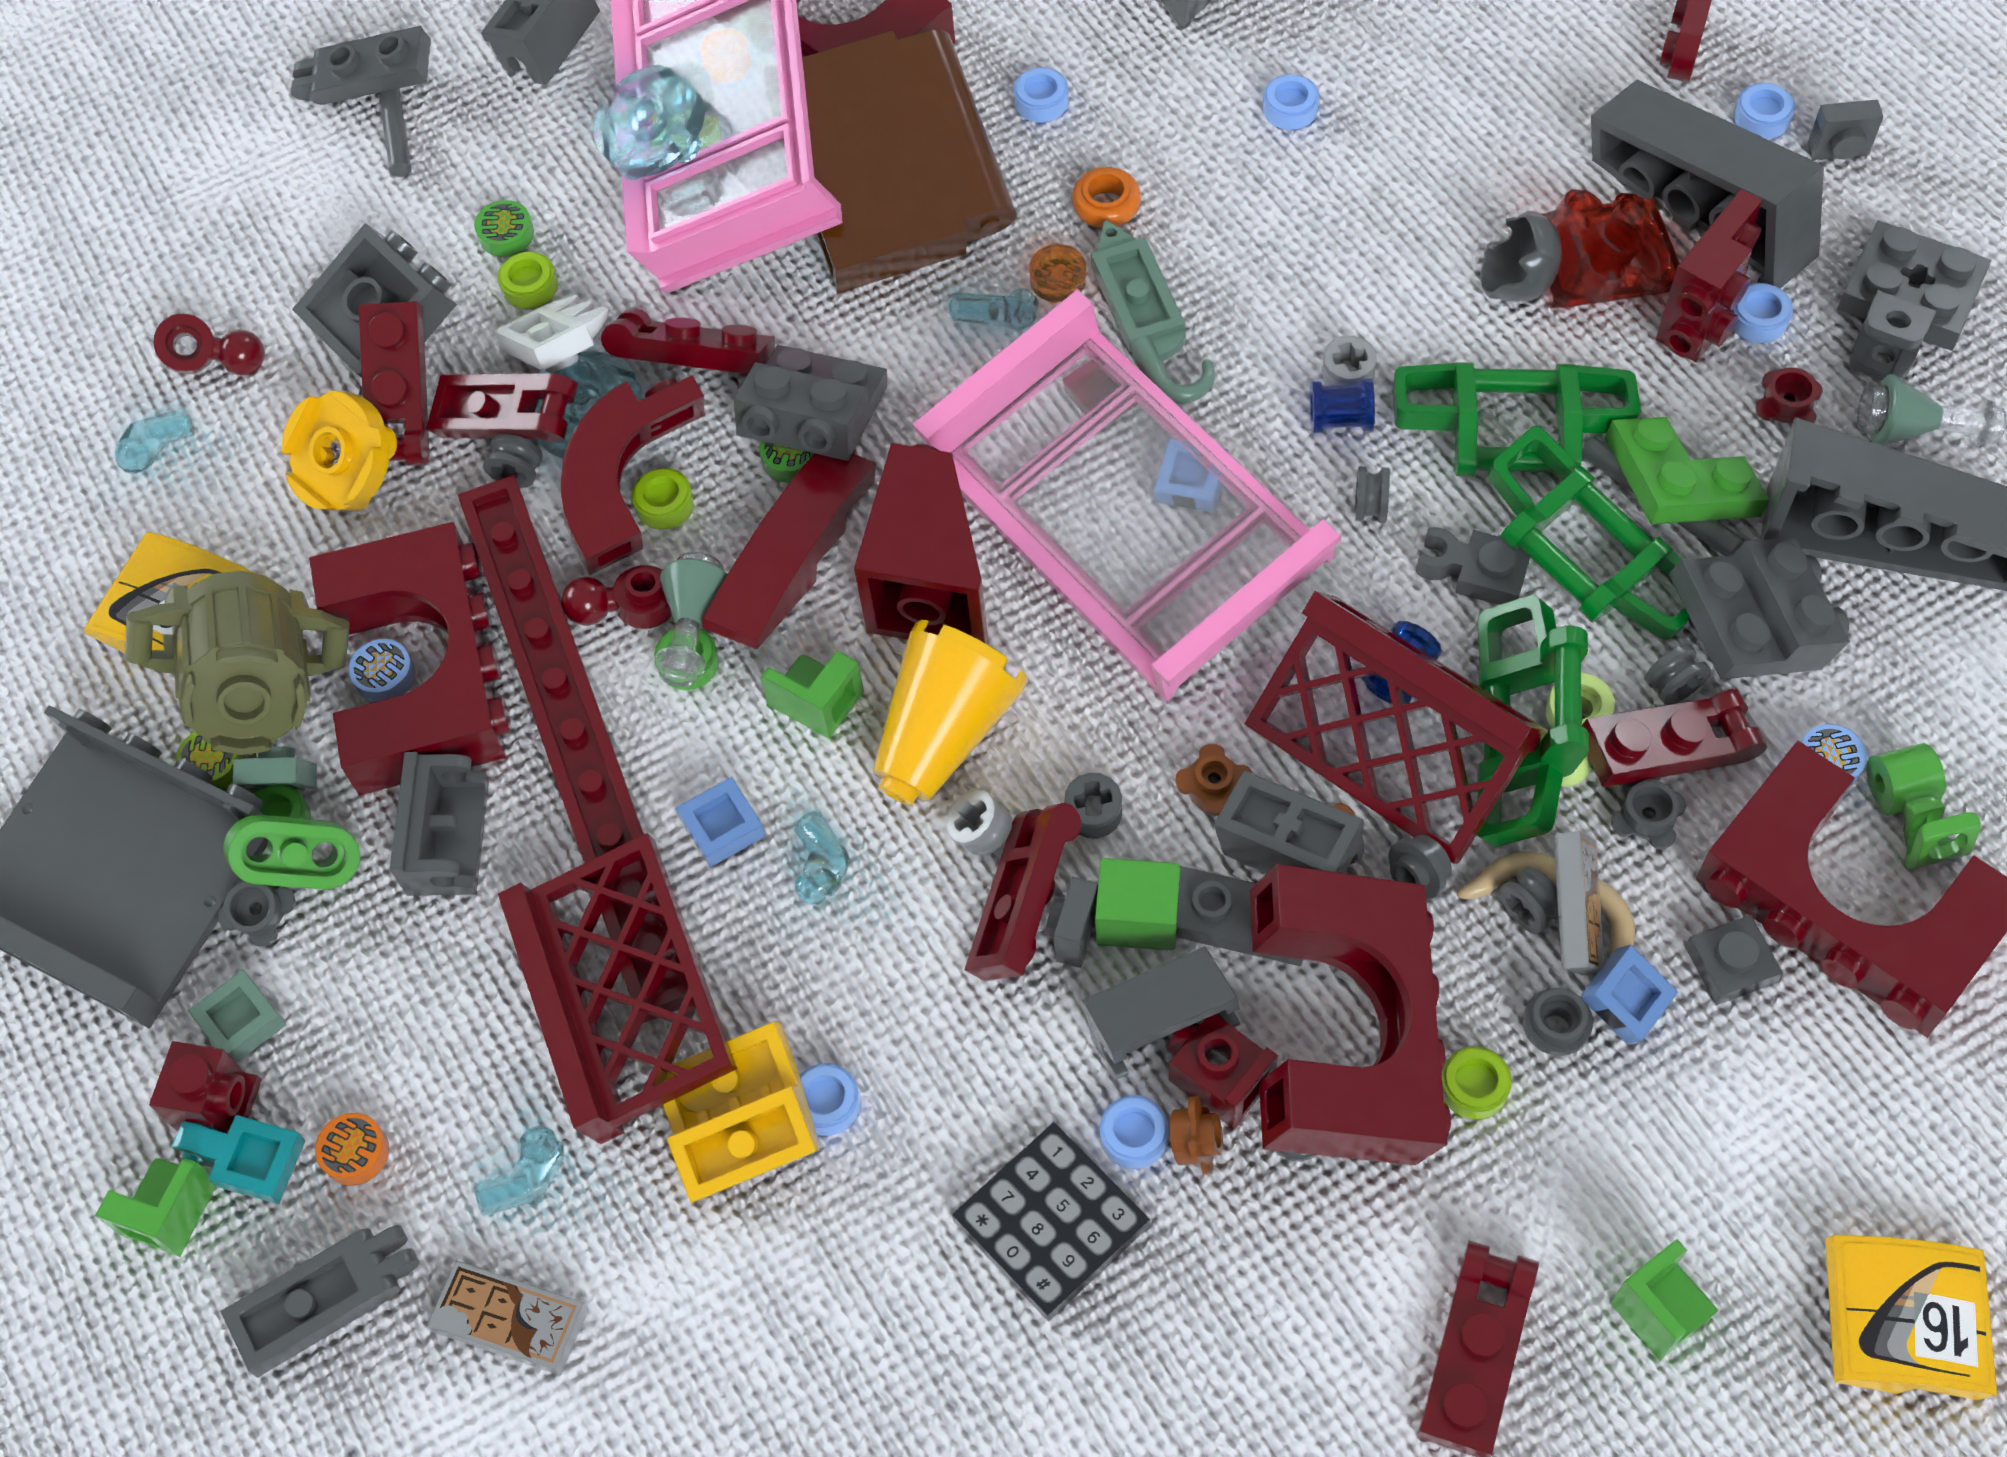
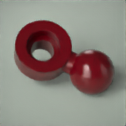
[153,314,265,375]
[561,565,672,629]

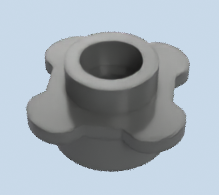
[1611,780,1686,849]
[218,877,296,947]

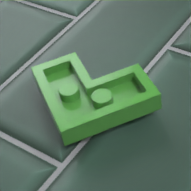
[1604,417,1770,524]

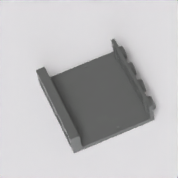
[0,705,268,1029]

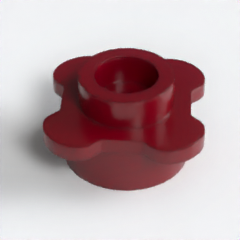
[1755,367,1823,424]

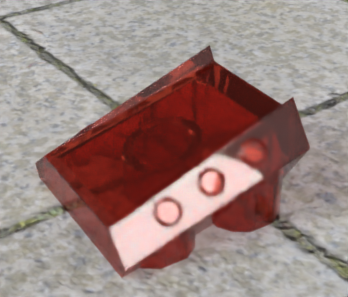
[1542,189,1680,309]

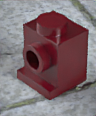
[1167,1014,1278,1129]
[149,1041,262,1134]

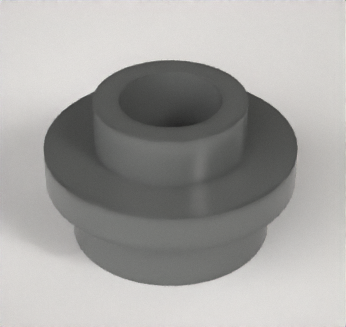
[1388,835,1452,899]
[1523,988,1593,1056]

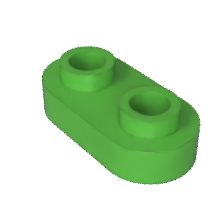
[223,815,360,889]

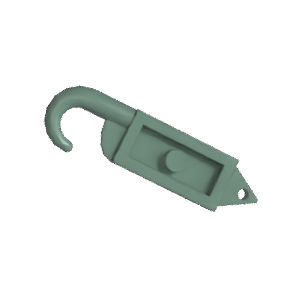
[1091,220,1216,404]

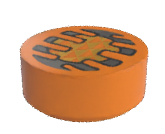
[315,1113,389,1186]

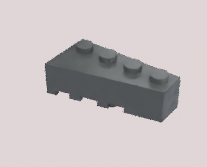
[1591,80,1824,289]
[1761,417,2007,591]

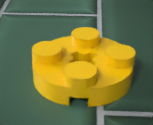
[282,391,397,511]

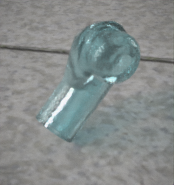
[949,288,1039,330]
[114,407,195,474]
[794,811,849,905]
[474,1126,564,1216]

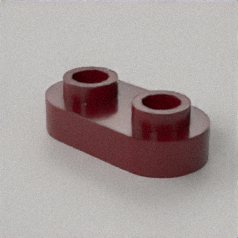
[1659,0,1712,82]

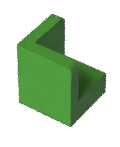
[760,651,864,739]
[1095,858,1180,950]
[95,1158,216,1257]
[1610,1239,1718,1361]

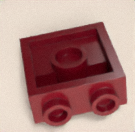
[1655,189,1763,362]

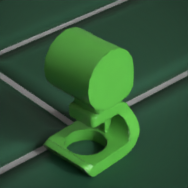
[1866,743,1981,870]

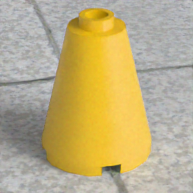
[873,620,1028,806]

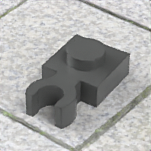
[1416,527,1531,605]

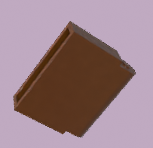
[764,30,1017,294]

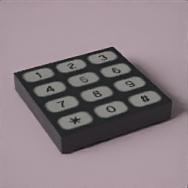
[952,1122,1150,1322]

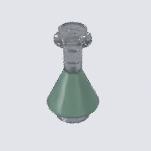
[1857,374,2006,449]
[655,552,728,687]

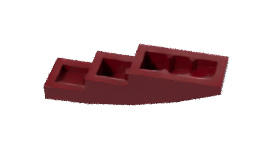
[702,453,876,649]

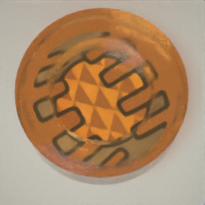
[1029,244,1087,302]

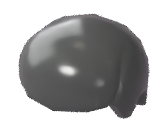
[1481,211,1562,302]

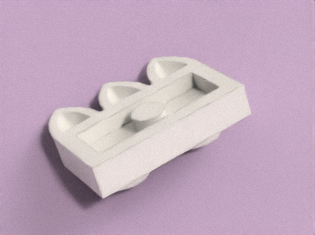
[494,295,608,372]

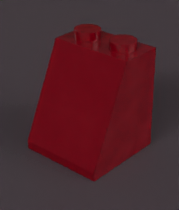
[854,443,989,645]

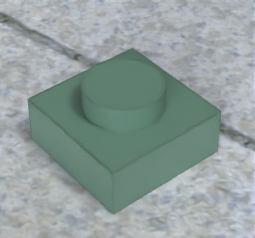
[233,747,317,790]
[188,970,287,1063]

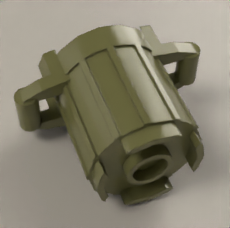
[125,571,350,755]

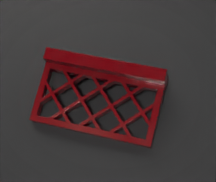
[1244,591,1549,864]
[498,833,738,1144]

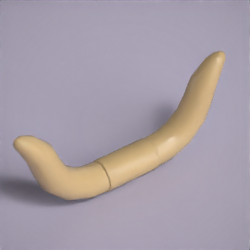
[1457,851,1635,955]

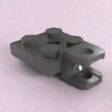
[1837,220,1992,380]

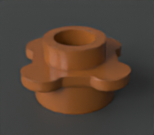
[1175,744,1252,816]
[1170,1096,1223,1175]

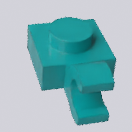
[171,1115,306,1204]

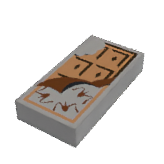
[1554,831,1604,975]
[427,1260,588,1376]

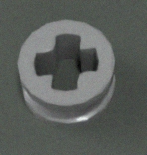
[1322,336,1377,396]
[946,789,1012,856]

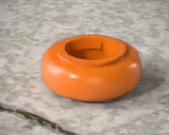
[1071,167,1142,228]

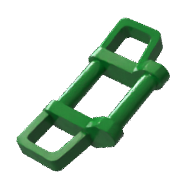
[1393,362,1641,478]
[1488,426,1691,640]
[1476,595,1589,847]

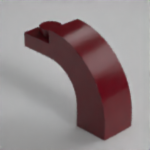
[561,375,705,576]

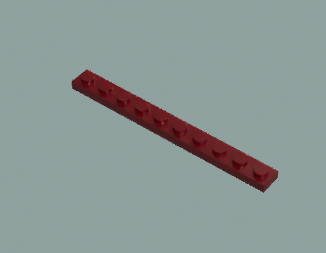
[457,475,689,1023]

